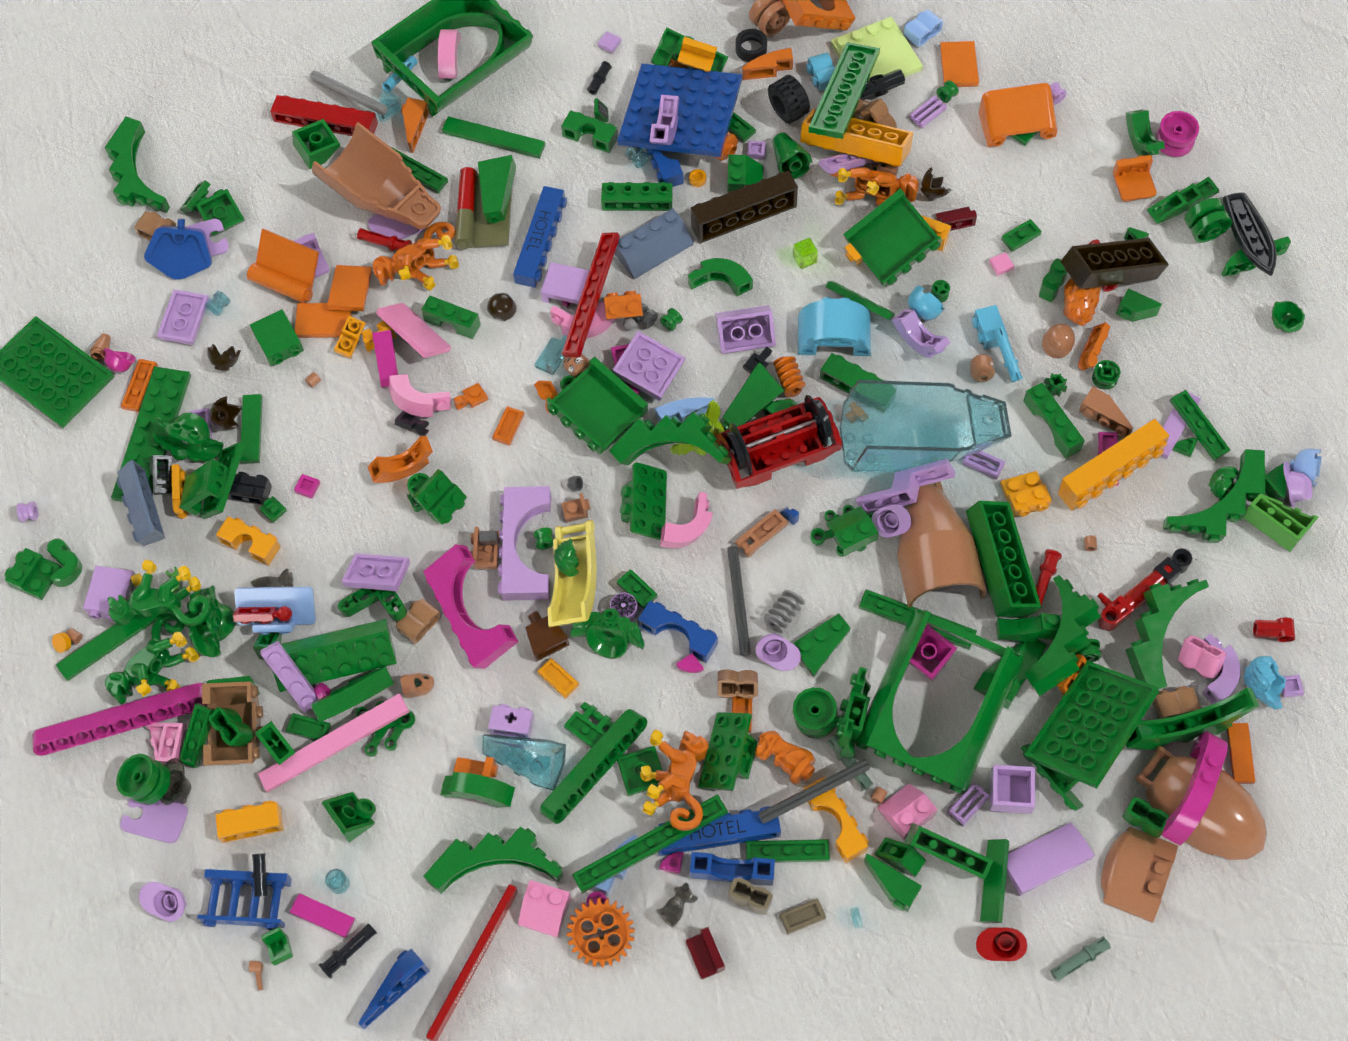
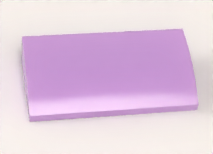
[1007,822,1095,896]

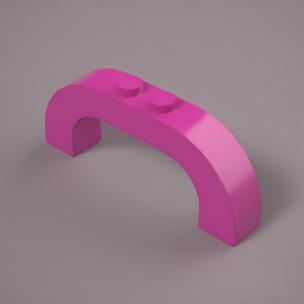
[1161,731,1228,846]

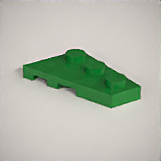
[793,613,851,677]

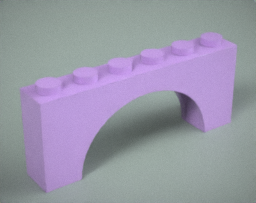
[498,486,551,601]

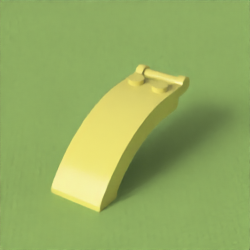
[547,520,597,627]

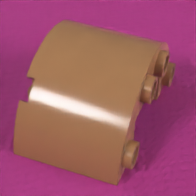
[202,682,264,766]

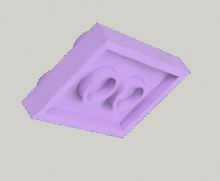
[157,290,210,345]
[342,553,410,591]

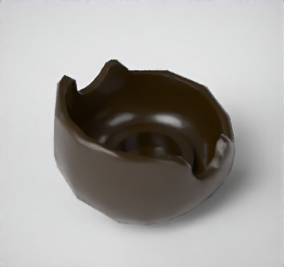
[487,293,517,321]

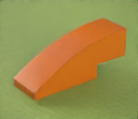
[742,48,793,80]

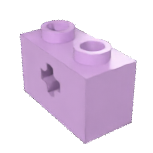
[488,704,534,740]

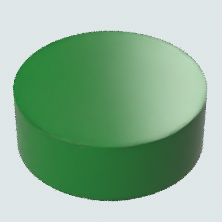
[354,798,376,819]

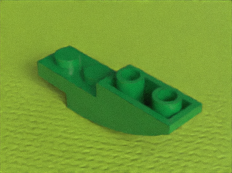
[1221,236,1291,276]

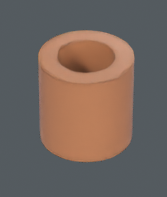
[305,372,321,388]
[1084,535,1097,551]
[66,628,83,645]
[870,787,887,804]

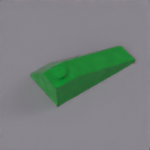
[973,640,1047,709]

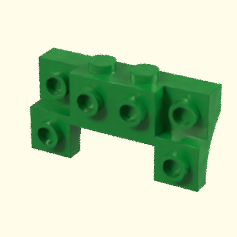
[651,27,728,72]
[835,667,871,759]

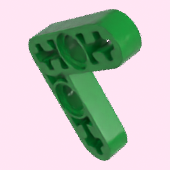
[338,588,407,621]

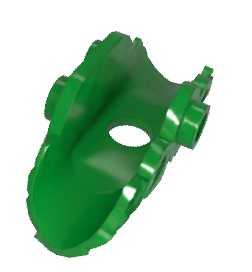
[153,413,224,462]
[184,585,236,658]
[571,608,645,659]

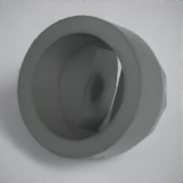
[567,476,583,491]

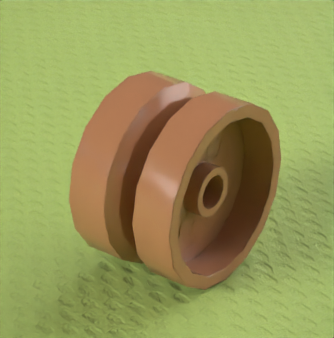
[749,0,791,36]

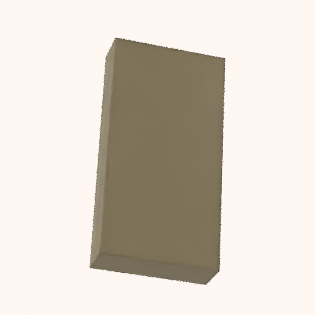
[779,898,826,935]

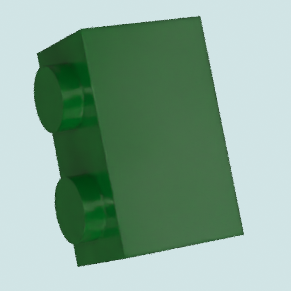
[292,119,340,169]
[727,154,763,193]
[826,506,878,556]

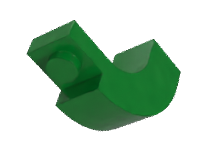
[1126,109,1165,156]
[688,258,753,296]
[440,772,515,808]

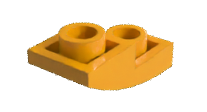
[334,316,366,359]

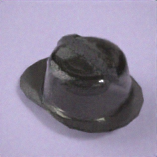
[160,758,191,805]

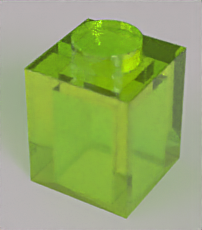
[793,237,818,269]

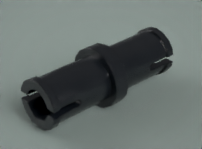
[587,61,612,95]
[251,853,268,897]

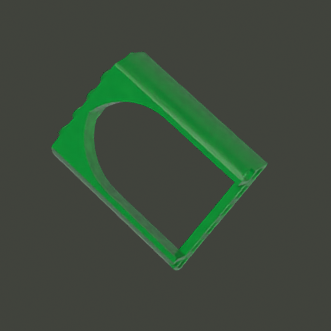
[371,0,533,117]
[856,609,1025,794]

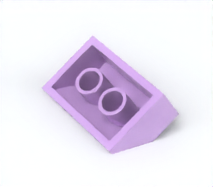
[715,305,776,354]

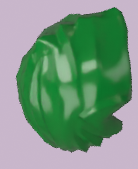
[1272,301,1305,333]
[1208,466,1239,500]
[554,538,579,577]

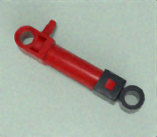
[1097,548,1193,631]

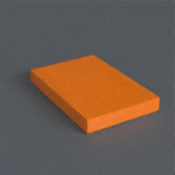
[940,41,979,87]
[327,265,372,311]
[295,303,352,338]

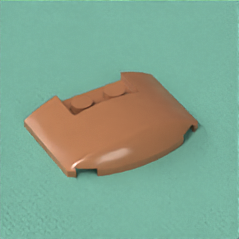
[1101,827,1178,923]

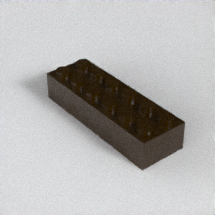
[691,171,798,244]
[1060,238,1169,289]

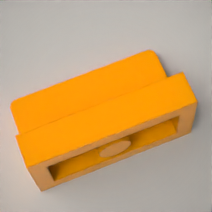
[677,37,717,72]

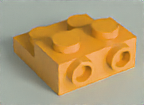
[1000,471,1052,517]

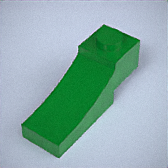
[996,613,1061,643]

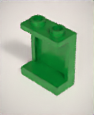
[249,309,304,366]
[179,459,228,516]

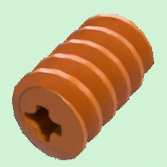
[773,356,806,397]

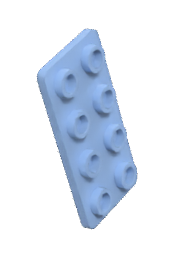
[234,587,316,635]

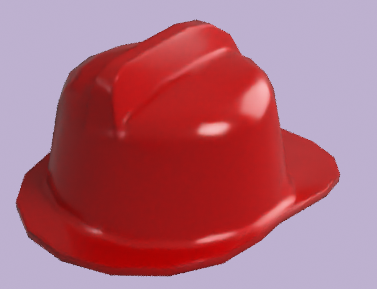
[976,927,1028,961]

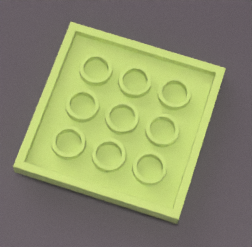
[831,16,923,81]

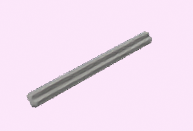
[310,70,388,115]

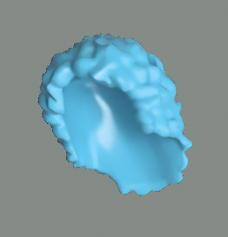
[1244,656,1286,710]

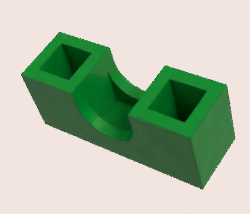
[561,110,618,153]
[421,295,481,339]

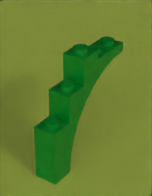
[104,116,170,213]
[609,412,732,466]
[1163,449,1265,543]
[1024,575,1101,696]
[1125,578,1209,689]
[1126,688,1260,750]
[423,826,563,894]

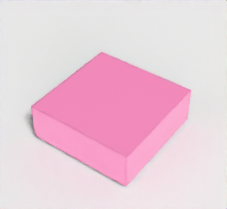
[989,252,1014,276]

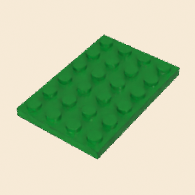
[0,316,115,429]
[1024,661,1159,789]

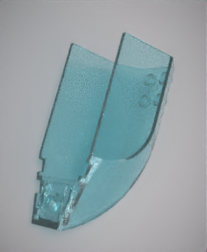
[840,380,1012,473]

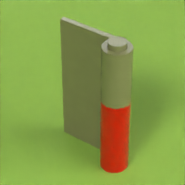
[454,167,512,250]

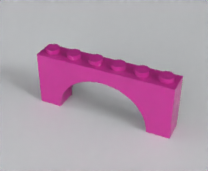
[423,544,519,669]

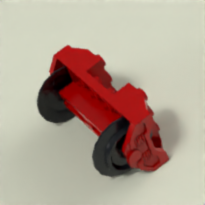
[715,395,842,489]

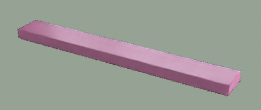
[258,693,410,792]

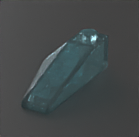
[482,734,566,790]

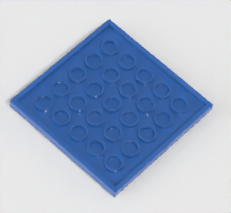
[617,63,742,157]

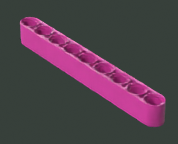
[32,683,208,756]

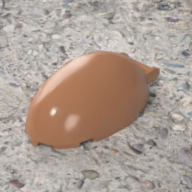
[1135,746,1267,860]

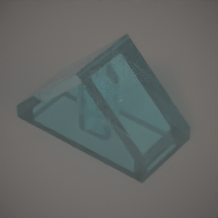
[378,85,402,122]

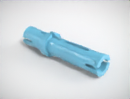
[382,56,418,92]
[993,326,1023,382]

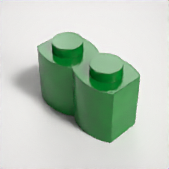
[1039,258,1068,302]
[208,707,254,747]
[1122,797,1169,838]

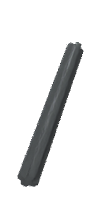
[728,546,751,656]
[759,759,870,823]

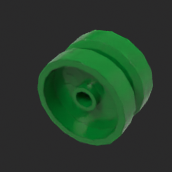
[1184,198,1232,243]
[792,687,838,738]
[116,753,171,805]

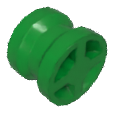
[936,80,959,103]
[931,280,950,303]
[660,308,683,331]
[533,528,553,550]

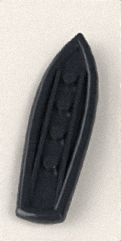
[1223,192,1277,276]

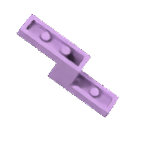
[856,459,955,514]

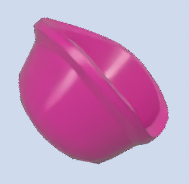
[104,348,136,372]

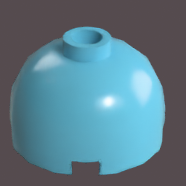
[908,286,945,321]

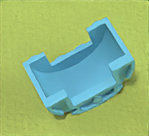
[798,297,871,356]

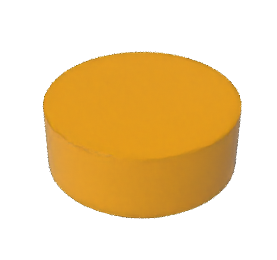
[689,169,706,187]
[52,632,71,653]

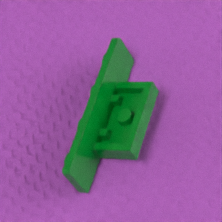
[1020,744,1084,811]

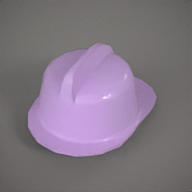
[1283,461,1313,507]
[872,504,911,538]
[756,633,801,671]
[139,882,187,922]

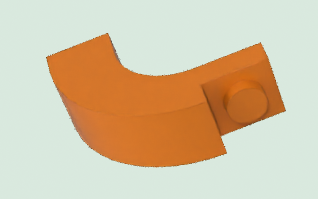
[368,436,433,483]

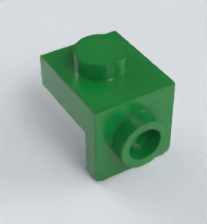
[261,927,294,966]

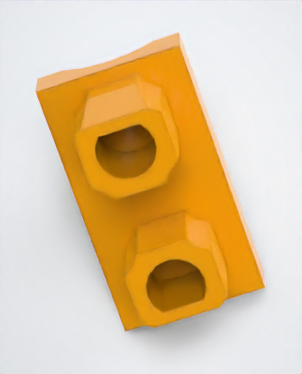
[362,321,397,352]

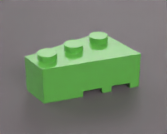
[1243,493,1319,552]

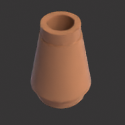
[90,333,111,361]

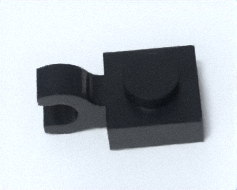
[742,347,772,374]
[395,411,429,436]

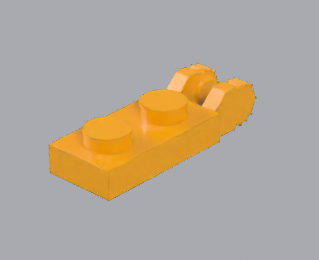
[172,464,188,519]

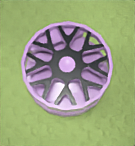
[610,593,638,621]

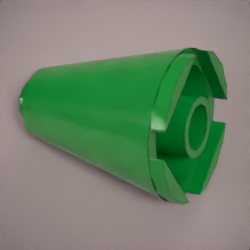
[772,133,812,179]

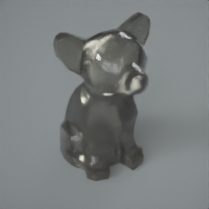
[251,568,294,587]
[655,882,698,929]

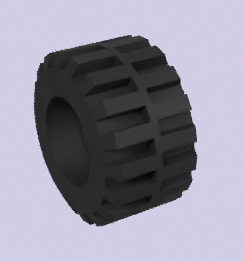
[768,75,810,124]

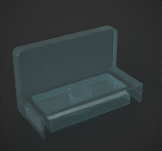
[535,336,567,375]

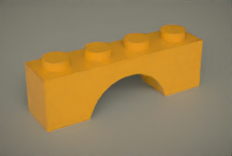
[803,776,869,863]

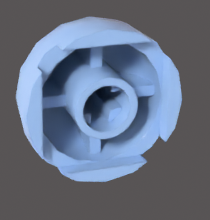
[1290,448,1321,487]

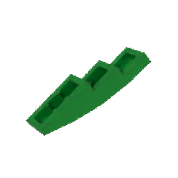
[1147,177,1219,224]
[311,666,394,722]

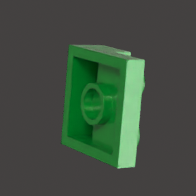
[195,189,245,237]
[413,469,467,525]
[4,548,61,600]

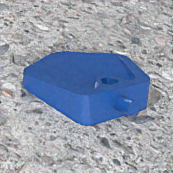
[144,219,212,279]

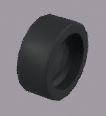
[735,29,767,62]

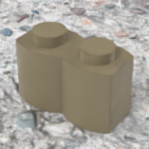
[728,878,773,915]

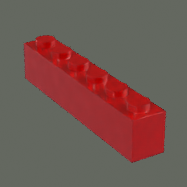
[270,95,378,136]

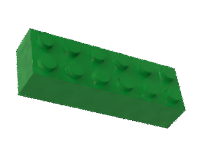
[966,500,1041,617]
[272,619,397,692]

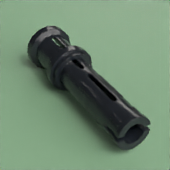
[318,923,377,979]

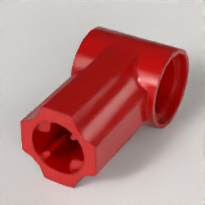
[1253,617,1295,642]

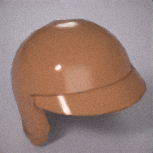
[1042,323,1075,358]

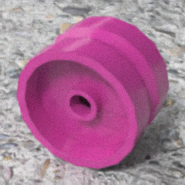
[1156,111,1200,157]

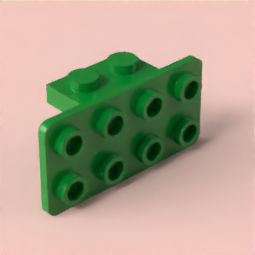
[620,462,667,540]

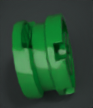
[1092,360,1121,390]
[1075,639,1102,662]

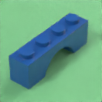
[646,149,684,187]
[638,601,718,663]
[690,852,775,886]

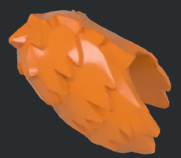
[1063,278,1101,326]

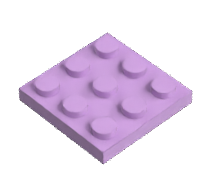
[612,331,686,401]

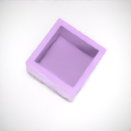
[990,764,1035,814]

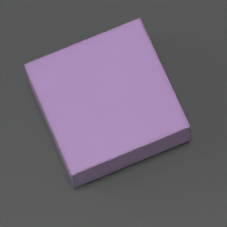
[598,31,621,54]
[747,141,766,159]
[1281,675,1304,698]

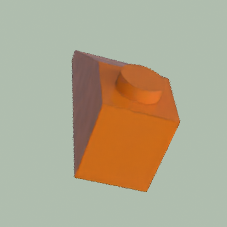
[401,97,429,153]

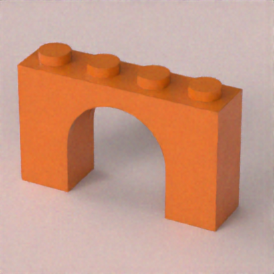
[782,0,856,30]

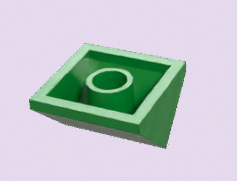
[322,792,375,843]

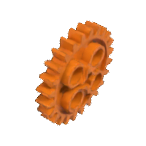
[566,897,635,968]

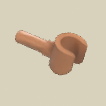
[249,961,263,991]

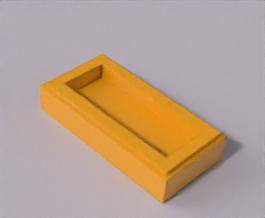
[537,658,579,699]

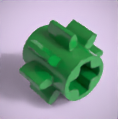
[1044,373,1067,397]

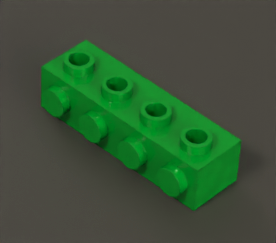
[601,182,673,211]

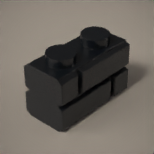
[228,472,272,505]

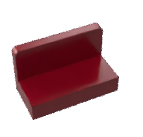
[935,207,977,231]
[686,927,725,979]

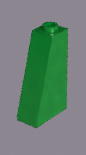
[478,155,516,224]
[719,363,784,431]

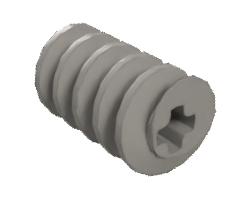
[764,590,805,633]

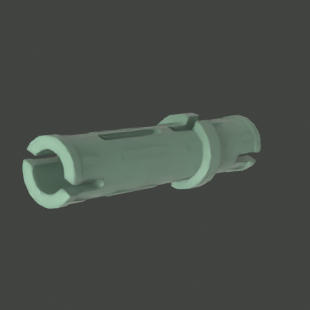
[827,735,874,791]
[1050,936,1111,982]

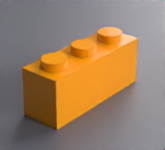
[215,801,284,843]

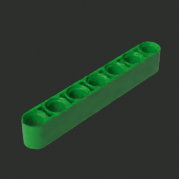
[540,709,648,824]

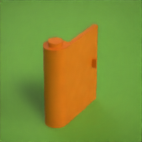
[247,228,319,303]

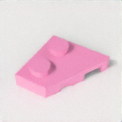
[147,722,186,764]

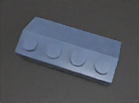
[614,208,694,279]
[117,460,166,546]

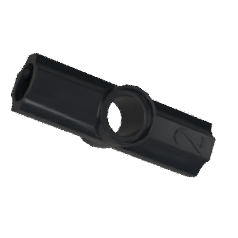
[860,69,905,100]

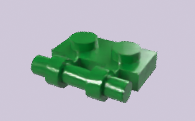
[564,702,614,748]

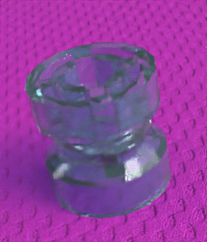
[625,147,649,168]
[205,290,231,316]
[325,869,350,894]

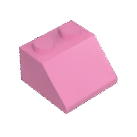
[877,783,938,840]
[518,880,571,938]

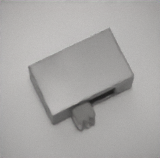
[479,528,498,545]

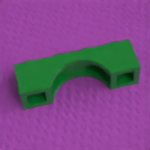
[1023,383,1085,459]

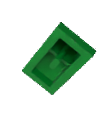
[1265,463,1286,502]
[253,632,282,659]
[255,721,295,765]

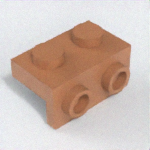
[470,527,500,569]

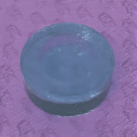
[850,906,863,929]

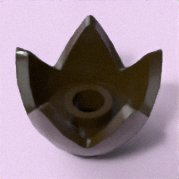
[920,167,952,199]
[207,344,241,371]
[209,396,242,429]

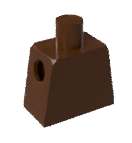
[525,611,570,662]

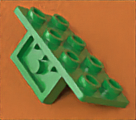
[698,712,758,791]

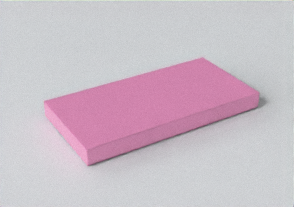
[376,303,451,358]

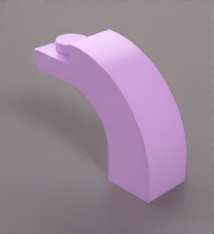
[650,95,679,145]
[891,309,950,358]
[1202,634,1240,704]

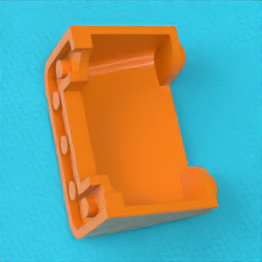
[978,83,1057,147]

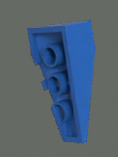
[358,949,430,1029]

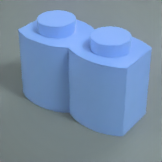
[904,10,943,47]

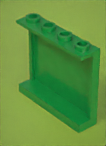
[843,188,942,287]
[547,356,648,455]

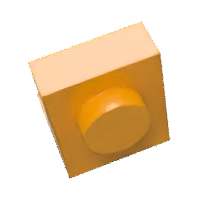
[844,243,863,266]

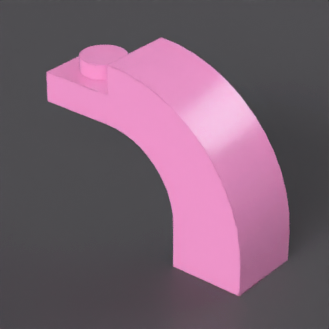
[438,30,461,78]
[550,301,616,338]
[389,374,451,417]
[660,492,713,548]

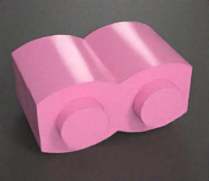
[1178,636,1226,678]

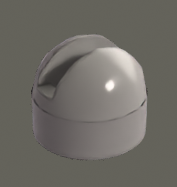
[623,317,639,331]

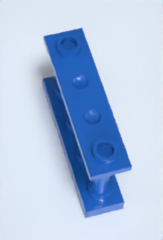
[197,869,292,930]

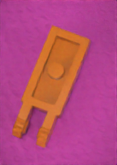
[1078,322,1111,371]

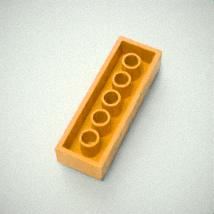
[800,108,914,167]
[1058,419,1170,511]

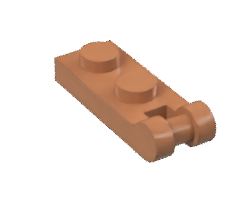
[735,509,788,557]

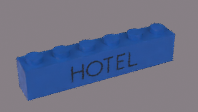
[513,186,567,288]
[654,806,781,856]

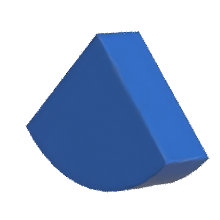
[780,507,799,525]

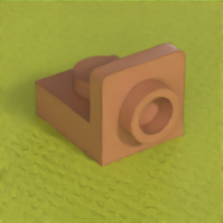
[561,493,591,523]

